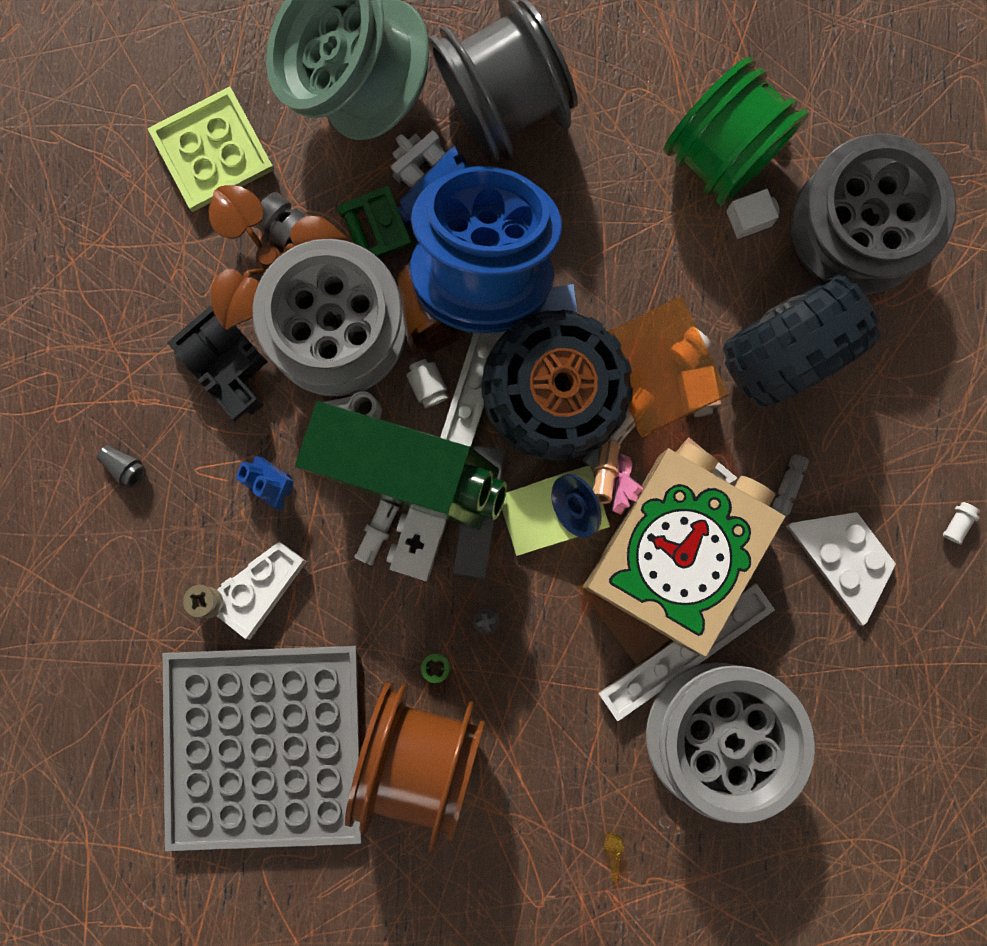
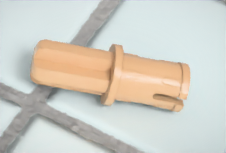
[593,440,619,504]

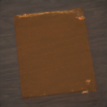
[608,295,729,437]

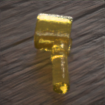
[603,832,624,882]

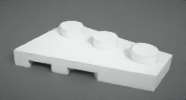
[199,542,307,640]

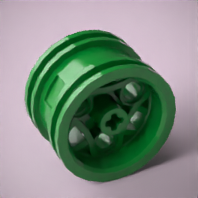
[663,56,809,207]

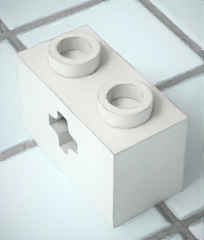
[387,508,447,581]

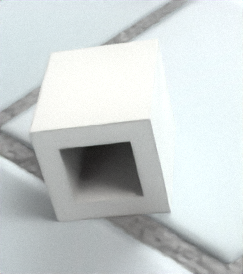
[726,189,779,239]

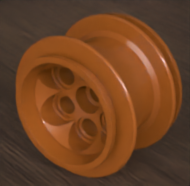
[345,681,485,854]

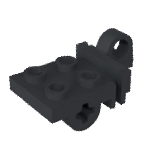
[167,305,268,422]

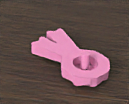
[612,454,643,515]

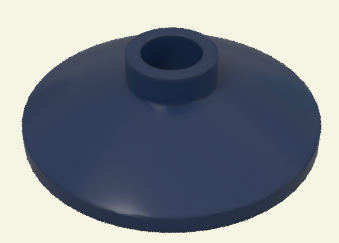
[551,474,602,538]

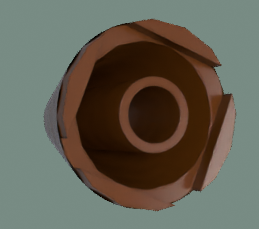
[396,263,466,353]

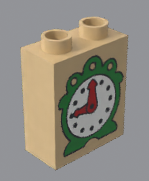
[583,443,785,657]

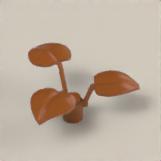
[209,185,349,330]

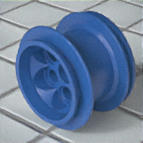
[410,166,562,333]

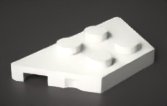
[786,512,896,625]

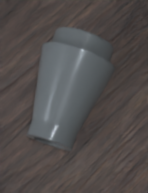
[97,445,146,488]

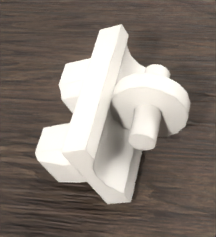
[391,131,445,187]

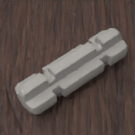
[772,454,809,515]

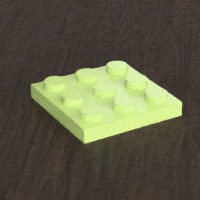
[147,86,275,212]

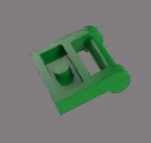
[337,186,412,258]

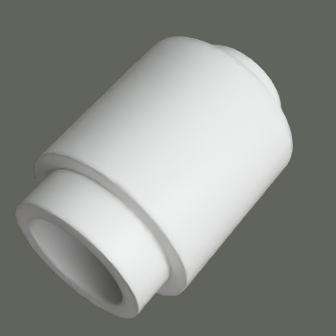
[406,359,448,408]

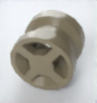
[183,585,223,619]

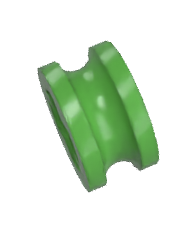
[421,654,451,683]

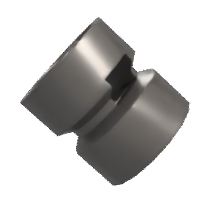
[255,192,306,250]

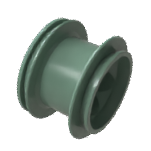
[266,0,429,140]

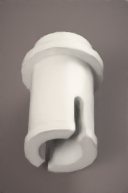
[943,502,980,545]

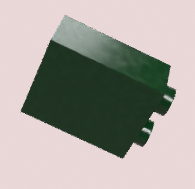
[295,401,507,530]

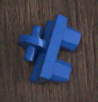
[236,456,294,510]

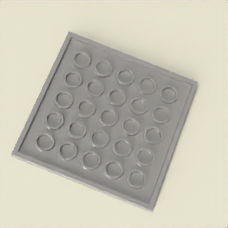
[162,645,362,851]

